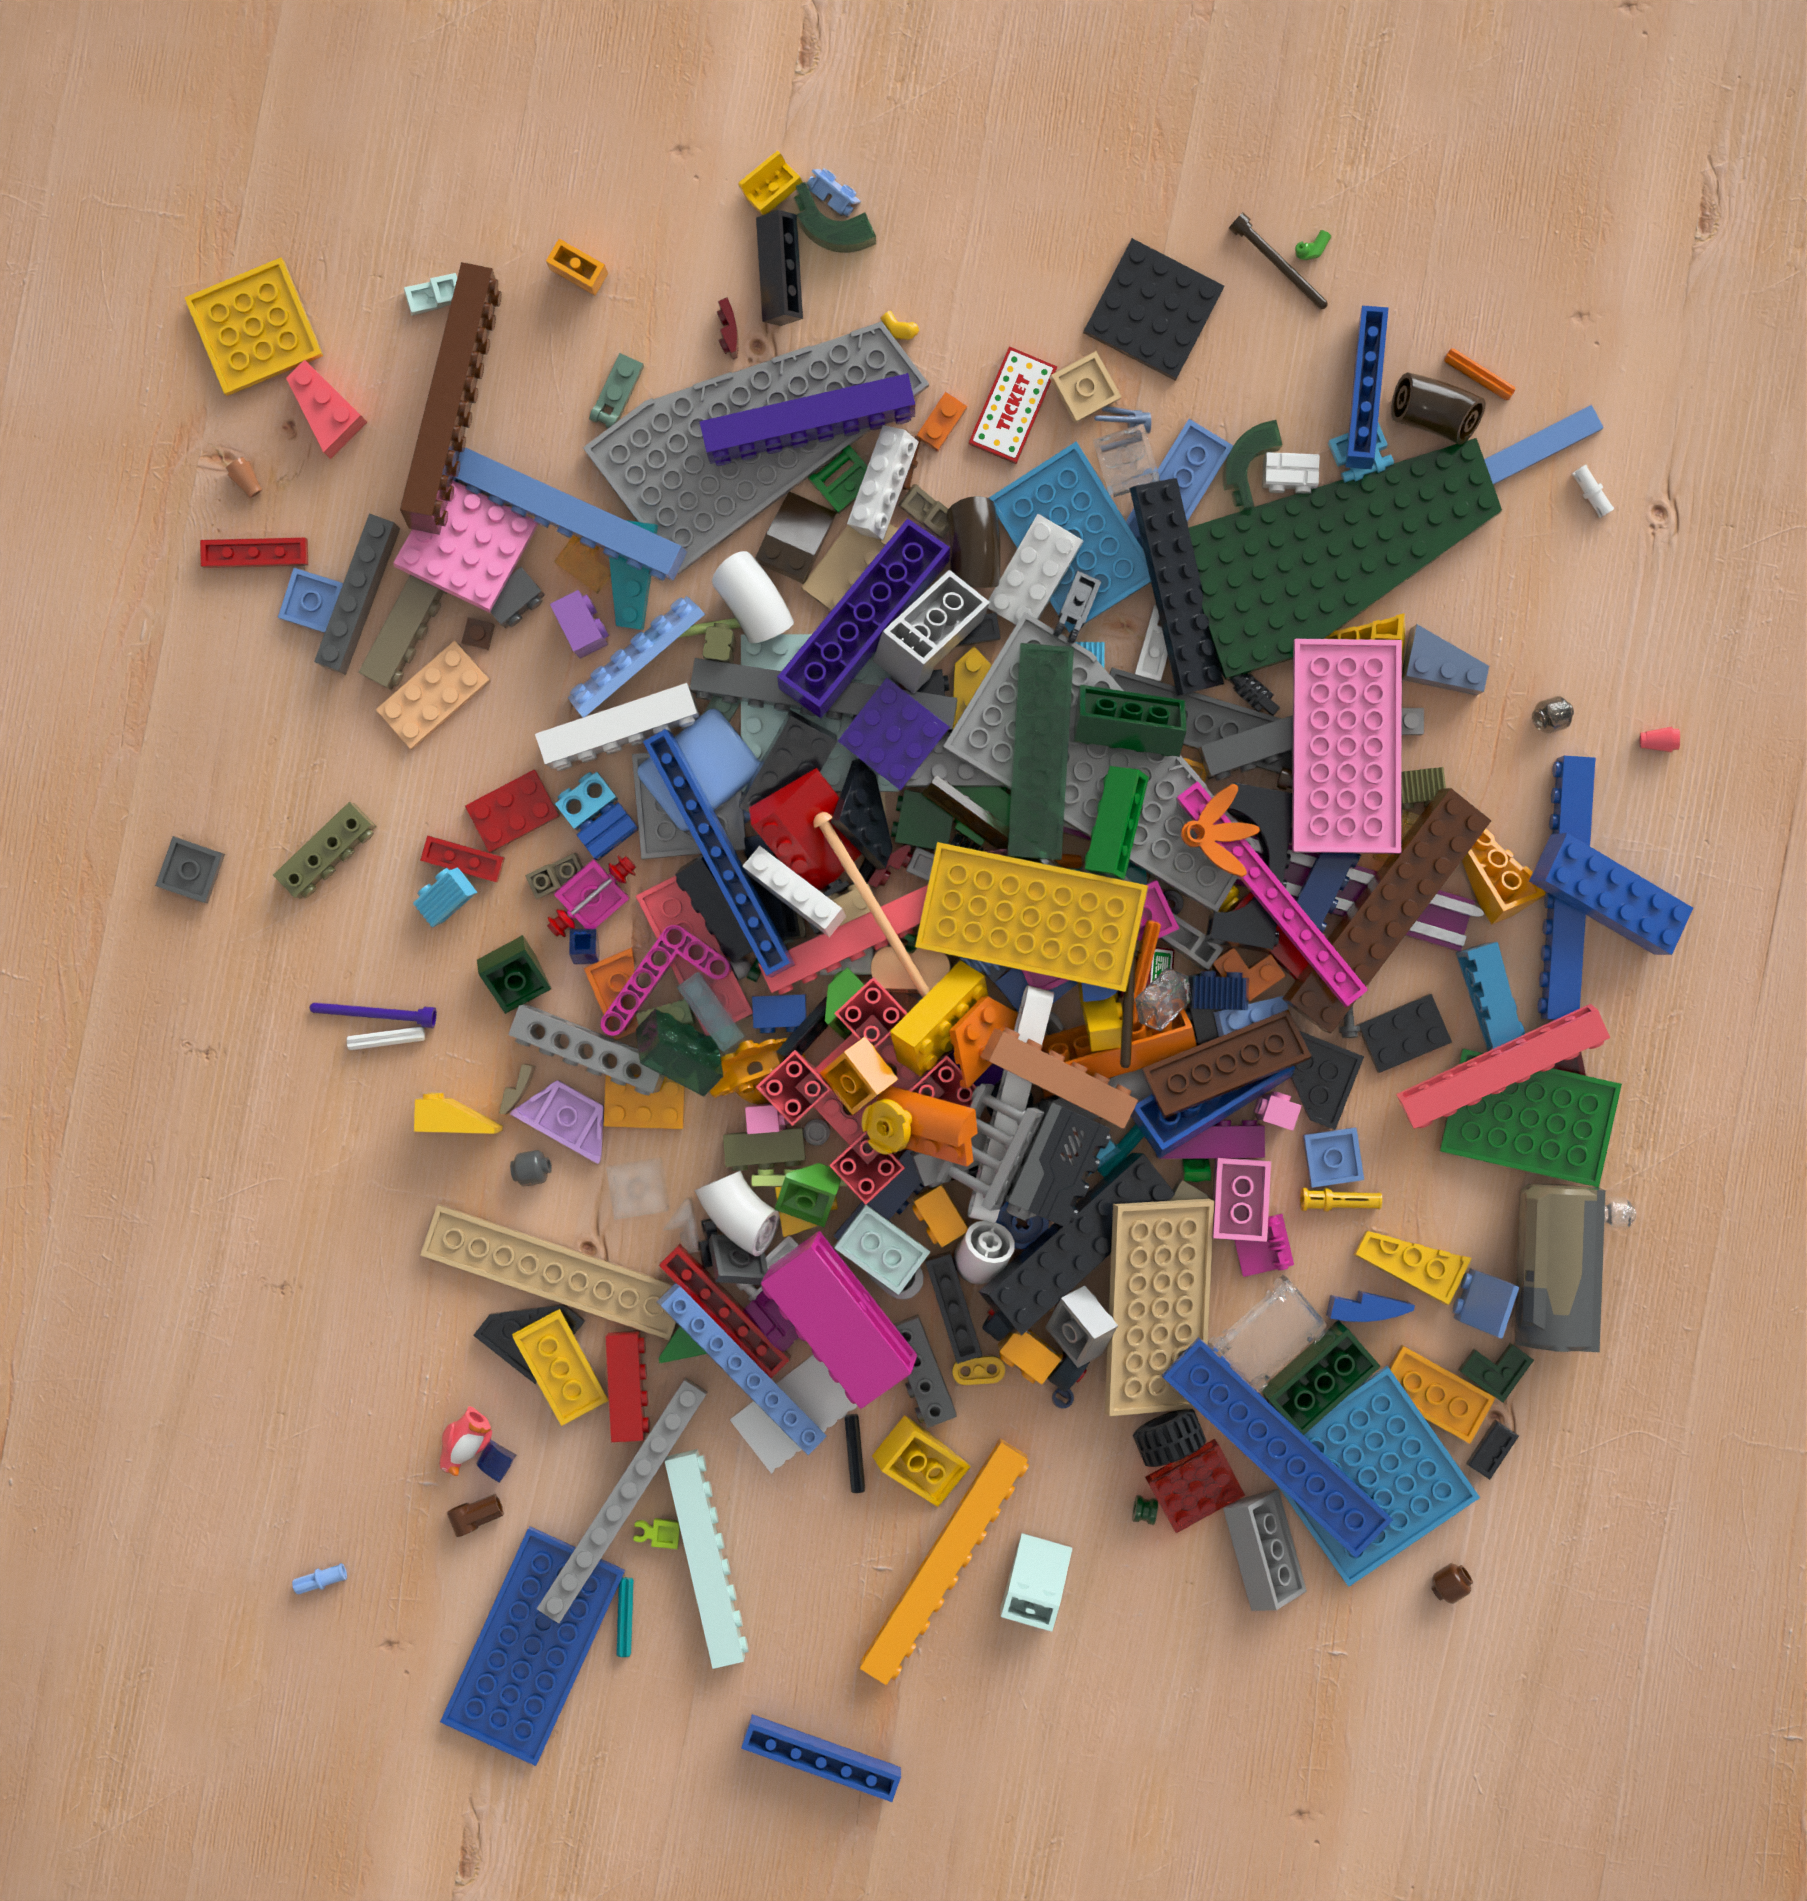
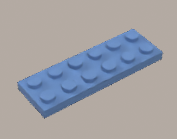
[1126,419,1233,550]

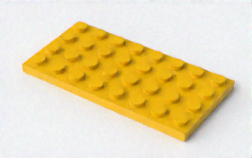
[915,842,1148,992]

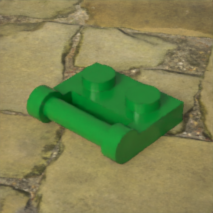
[808,445,868,514]

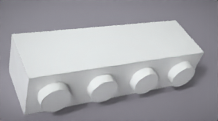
[743,846,846,937]

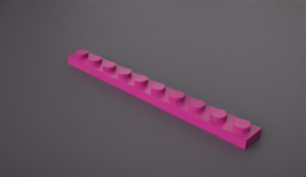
[1176,781,1368,1008]

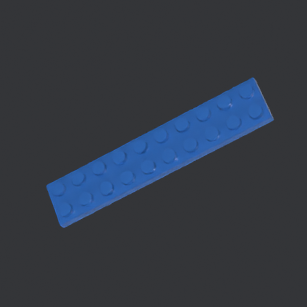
[1162,1337,1393,1558]

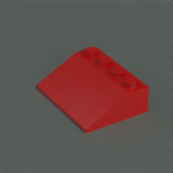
[749,768,862,891]

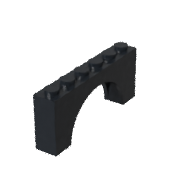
[1205,782,1292,953]

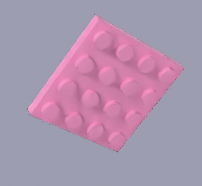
[393,481,538,613]

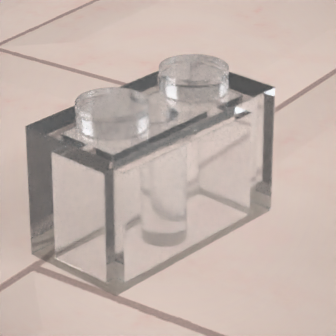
[1135,968,1192,1031]

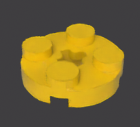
[862,1099,912,1154]

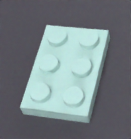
[834,1204,930,1295]

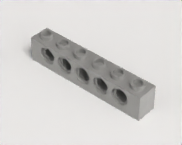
[508,1004,670,1096]

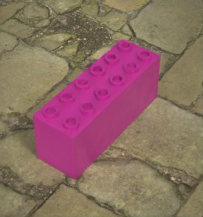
[761,1231,917,1409]

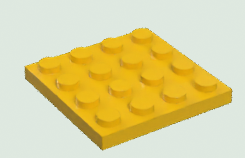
[184,257,323,396]

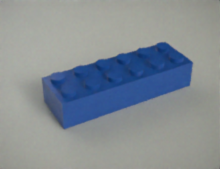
[1529,833,1693,955]
[1131,1066,1295,1158]

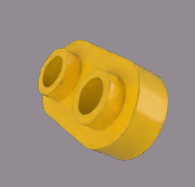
[952,1355,1005,1385]

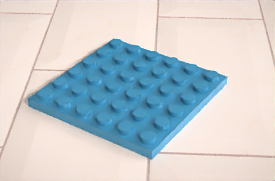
[1276,1366,1480,1587]

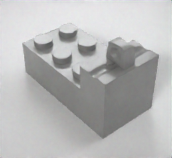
[873,570,990,694]

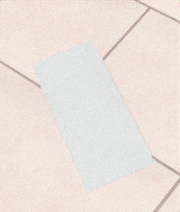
[730,1355,857,1474]

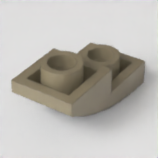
[525,853,583,899]

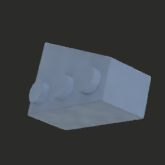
[1402,624,1489,696]

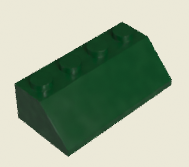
[1074,685,1187,757]
[1260,1320,1381,1435]

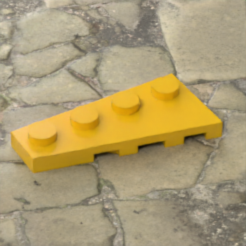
[1353,1231,1472,1305]

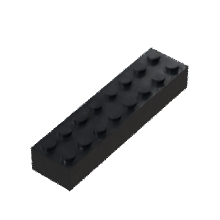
[978,1152,1175,1336]

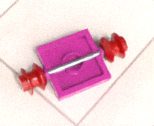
[547,855,636,937]

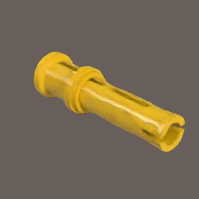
[1300,1187,1382,1212]

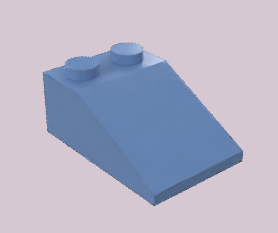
[1453,1268,1519,1339]

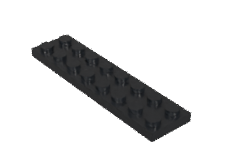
[1129,478,1224,696]

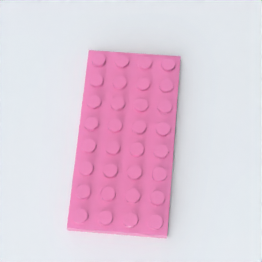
[1292,639,1402,854]

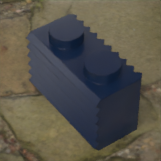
[1192,971,1249,1010]

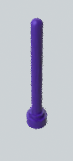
[309,1003,437,1028]

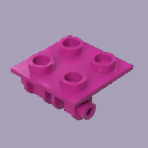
[1234,1214,1294,1277]

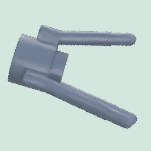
[1094,406,1151,449]

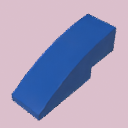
[1326,1290,1415,1322]

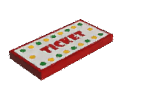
[968,346,1057,464]

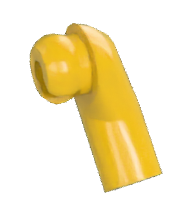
[880,311,919,340]

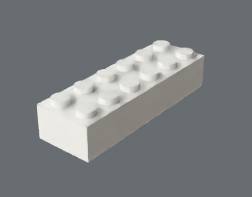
[535,683,700,771]

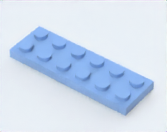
[568,596,705,718]

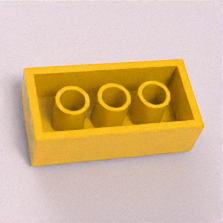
[890,960,989,1077]

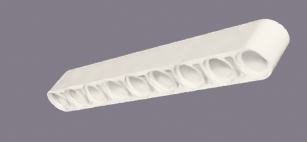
[968,985,1054,1223]

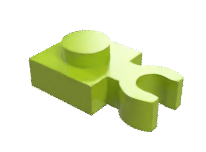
[633,1518,680,1549]

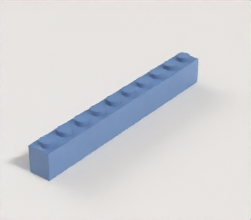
[453,447,687,581]

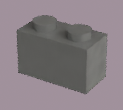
[490,567,545,628]

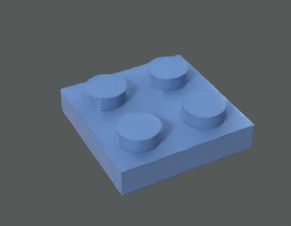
[278,568,343,633]
[1303,1127,1364,1188]

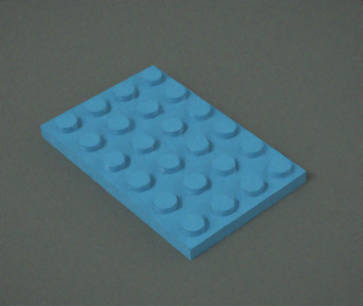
[989,441,1151,633]

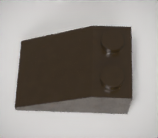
[755,491,837,584]

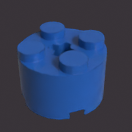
[996,1200,1049,1249]

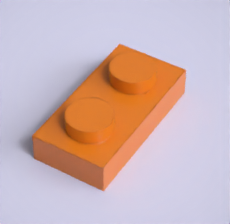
[917,392,967,451]

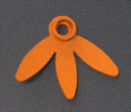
[1181,784,1260,877]

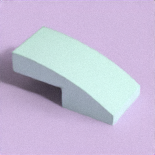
[404,273,457,316]

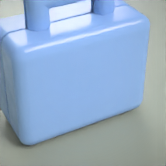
[637,708,760,832]

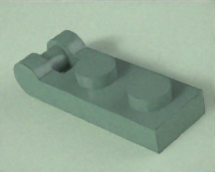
[589,353,644,428]

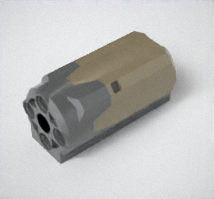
[1515,1184,1606,1352]

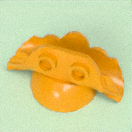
[707,1038,806,1104]

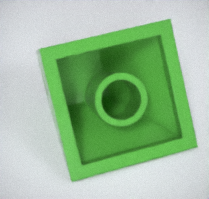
[825,967,864,1040]
[775,1163,842,1227]

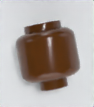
[1431,1563,1473,1604]

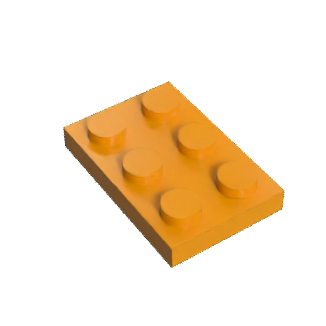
[604,1074,685,1129]

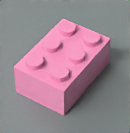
[1213,1158,1271,1242]

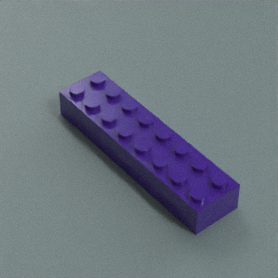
[699,373,915,466]
[777,518,950,719]

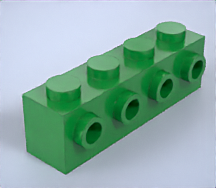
[1085,766,1149,880]

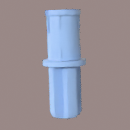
[292,1563,347,1594]

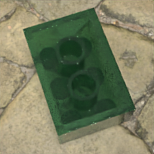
[636,1008,723,1097]

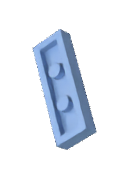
[1213,996,1288,1037]

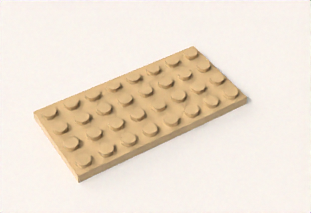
[1105,1199,1214,1416]

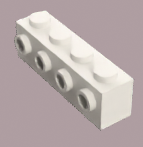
[847,425,918,540]

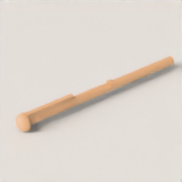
[813,812,930,998]

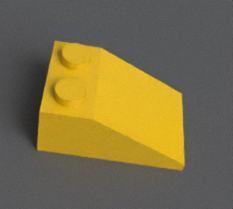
[414,1093,503,1134]
[872,1415,971,1507]

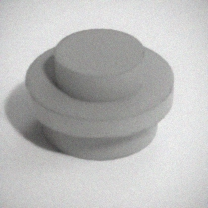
[803,1119,830,1145]

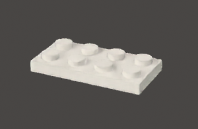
[988,514,1084,625]

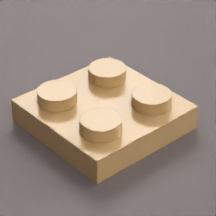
[1049,351,1121,423]

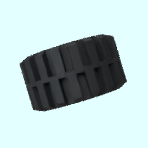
[1133,1409,1206,1467]

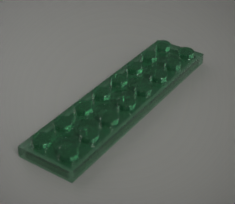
[1007,643,1074,860]

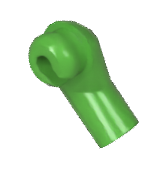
[1295,230,1332,260]

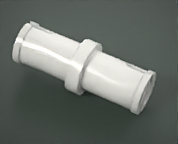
[1571,465,1614,518]

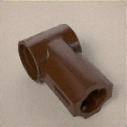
[446,1493,504,1537]

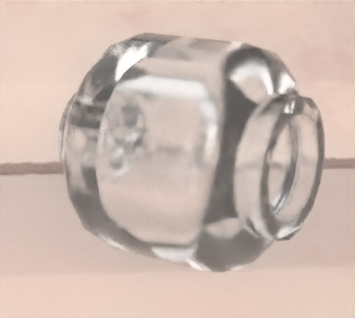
[1604,1197,1636,1231]

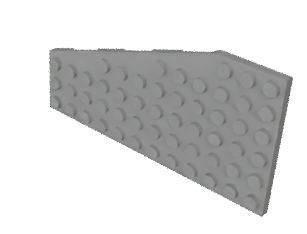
[583,322,929,575]
[943,612,1257,912]

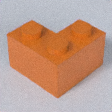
[1211,947,1286,1001]

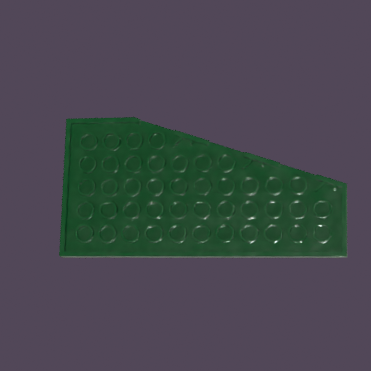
[1189,438,1502,680]

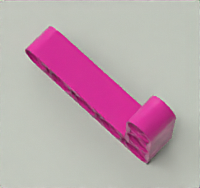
[601,925,731,1036]

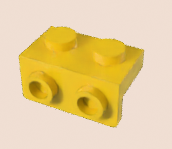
[738,151,804,215]

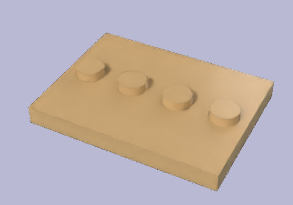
[801,523,898,611]

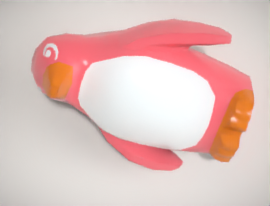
[439,1406,492,1476]

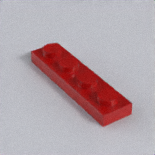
[200,537,308,568]

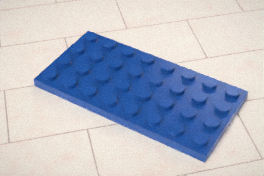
[440,1526,625,1766]

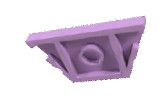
[510,1080,604,1164]

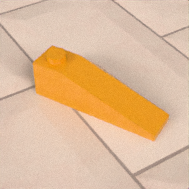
[1462,829,1546,925]

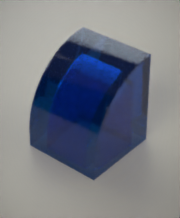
[569,929,600,964]
[476,1439,517,1483]

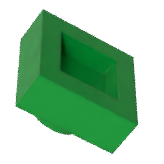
[1181,1158,1211,1182]

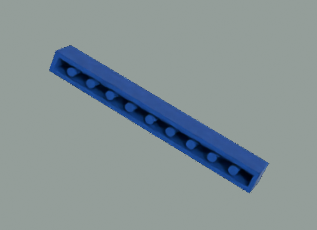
[643,729,795,977]
[1537,755,1596,1020]

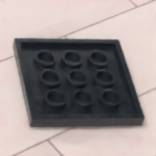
[1083,238,1225,381]

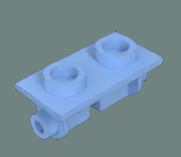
[806,168,861,217]

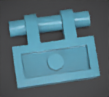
[1328,423,1394,483]

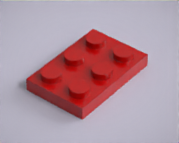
[465,769,560,853]

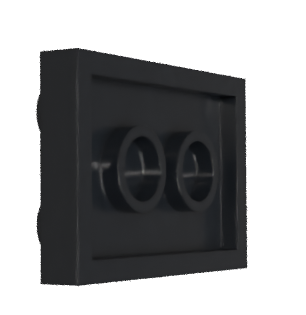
[1357,994,1452,1073]

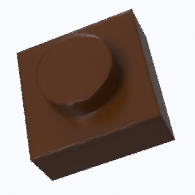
[461,617,495,651]

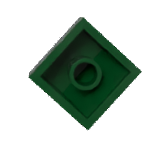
[477,935,551,1014]

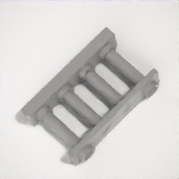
[936,1084,1045,1211]

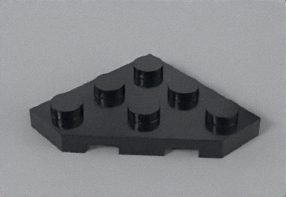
[831,759,893,870]
[1291,1031,1364,1130]
[473,1304,586,1384]

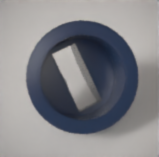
[1052,1388,1074,1409]

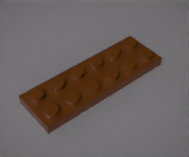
[1142,1009,1311,1119]

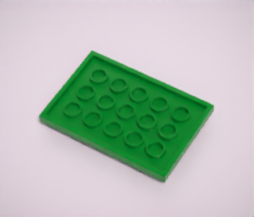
[1439,1048,1622,1188]

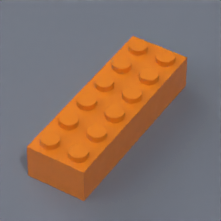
[1041,996,1197,1097]

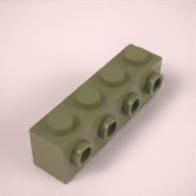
[273,802,377,899]

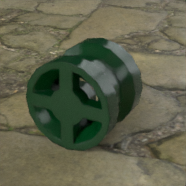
[1132,1495,1158,1525]

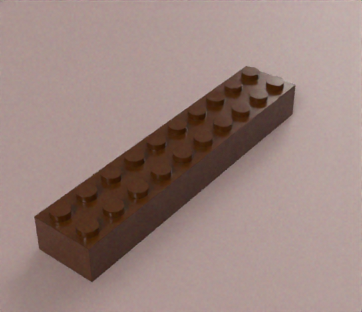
[400,262,502,535]
[1282,788,1492,1033]

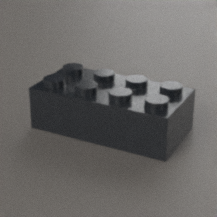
[739,709,837,813]

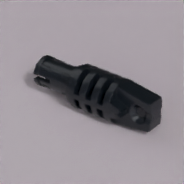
[1219,667,1280,716]

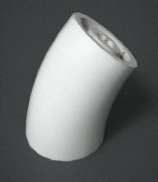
[712,551,794,643]
[694,1171,780,1257]
[953,1221,1014,1285]

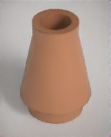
[226,457,263,498]

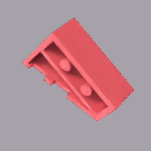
[286,360,367,459]

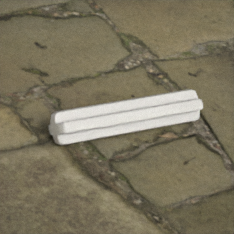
[347,1027,425,1050]

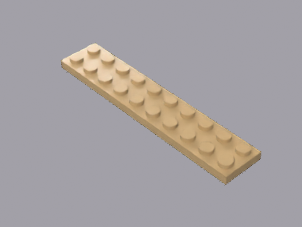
[420,1204,676,1340]

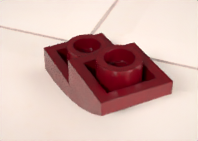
[717,297,739,360]
[868,844,913,889]

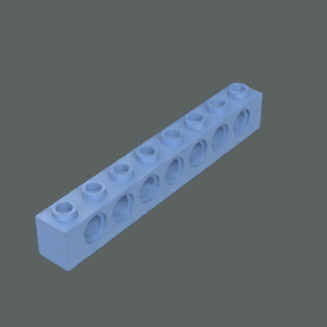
[657,1283,827,1455]

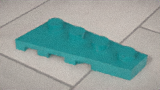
[609,520,658,630]

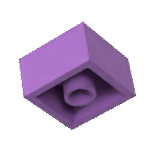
[550,590,609,659]

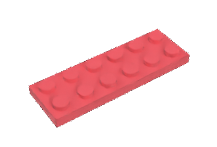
[636,875,753,1037]

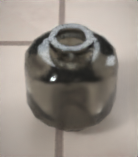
[1532,696,1574,734]

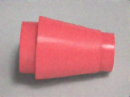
[1639,726,1680,752]

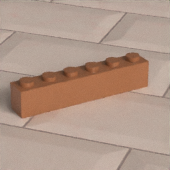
[980,1027,1138,1129]

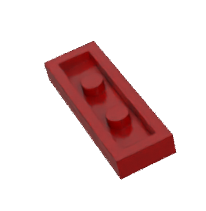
[420,835,505,883]

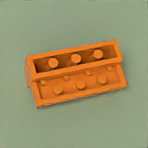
[876,1086,978,1167]

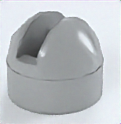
[730,958,751,981]

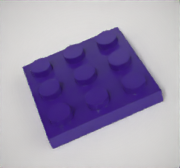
[838,678,950,791]

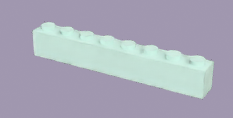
[665,1449,749,1669]

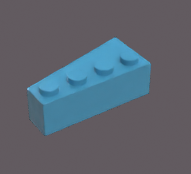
[1456,942,1525,1051]

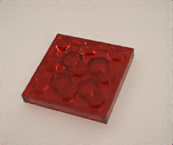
[1145,1439,1245,1533]

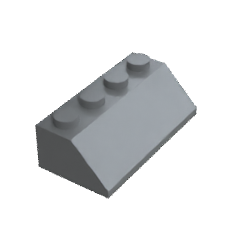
[1223,1489,1307,1611]

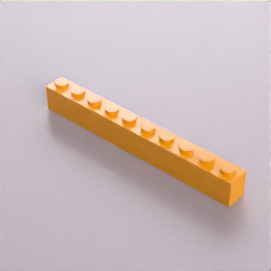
[859,1438,1029,1685]

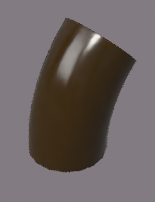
[1391,372,1486,444]
[946,496,1001,588]

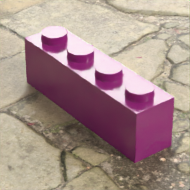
[1156,1120,1265,1159]

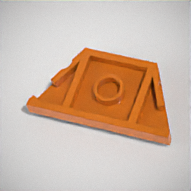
[949,996,1018,1088]

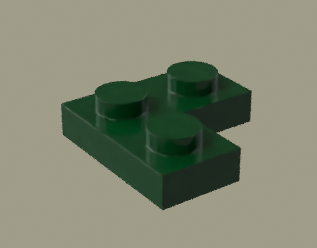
[1458,1343,1534,1403]

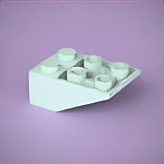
[1000,1533,1072,1632]

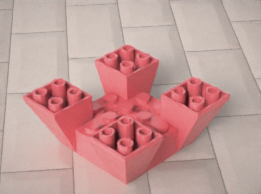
[756,977,977,1205]

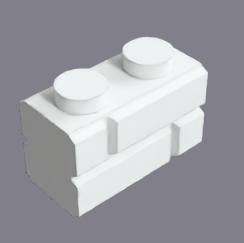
[1262,452,1320,494]

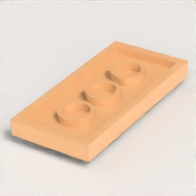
[376,640,491,750]

